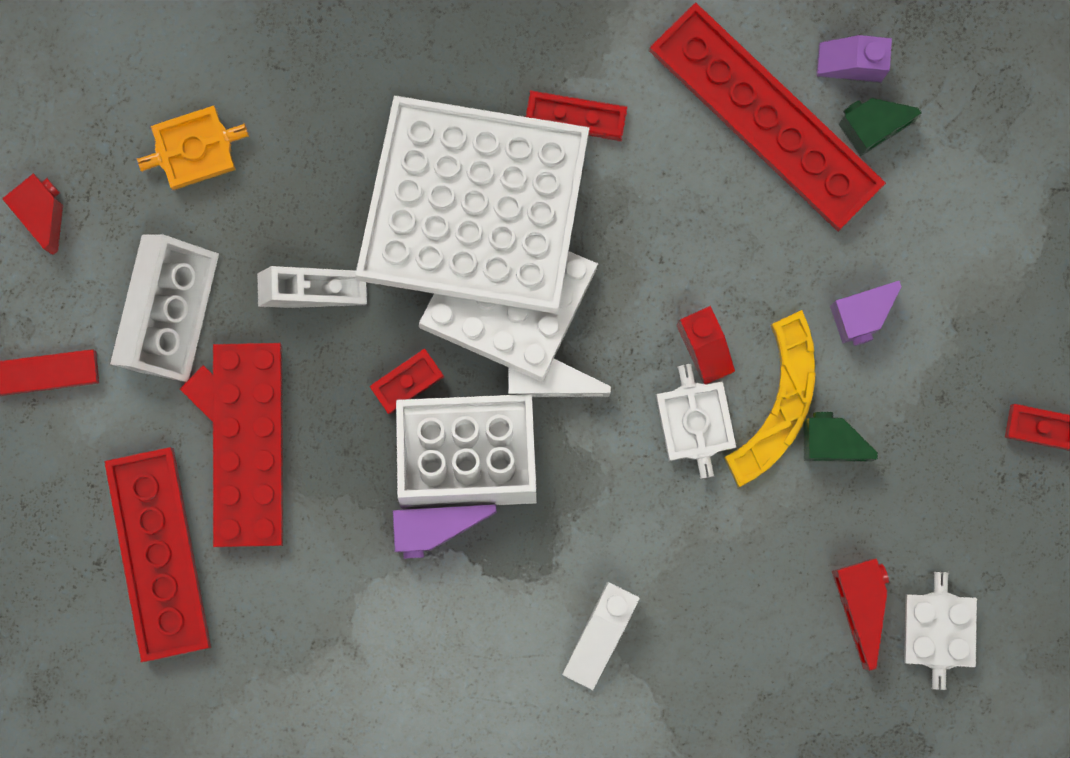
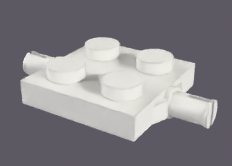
[656,364,736,479]
[904,572,977,690]

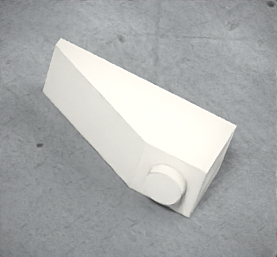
[257,266,367,308]
[509,358,611,397]
[562,582,639,690]

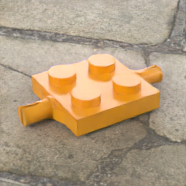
[137,106,249,190]

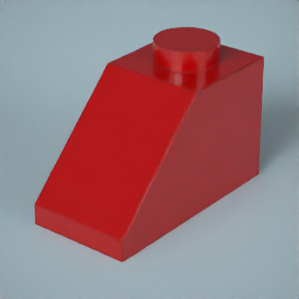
[2,173,63,255]
[676,306,735,385]

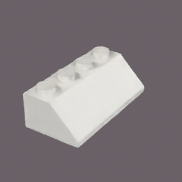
[110,235,219,382]

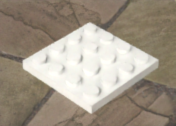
[419,251,598,382]

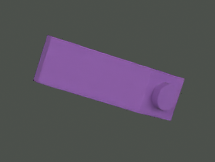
[393,504,497,559]

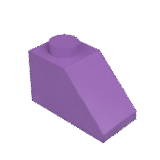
[817,35,892,82]
[830,281,901,346]

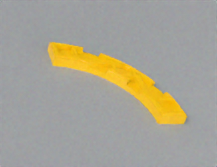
[724,310,815,488]

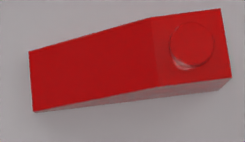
[832,558,889,671]

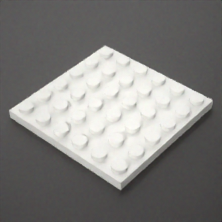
[355,96,589,314]

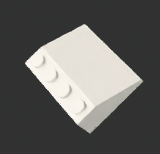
[396,394,536,509]

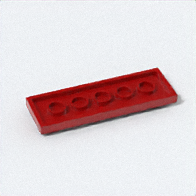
[213,343,283,547]
[104,447,211,663]

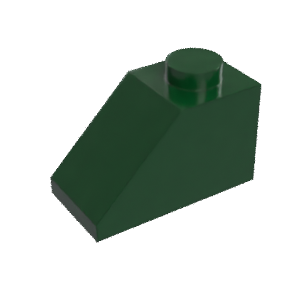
[839,98,922,157]
[804,412,878,462]

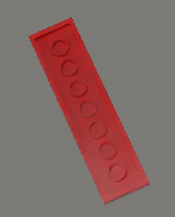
[649,2,886,232]

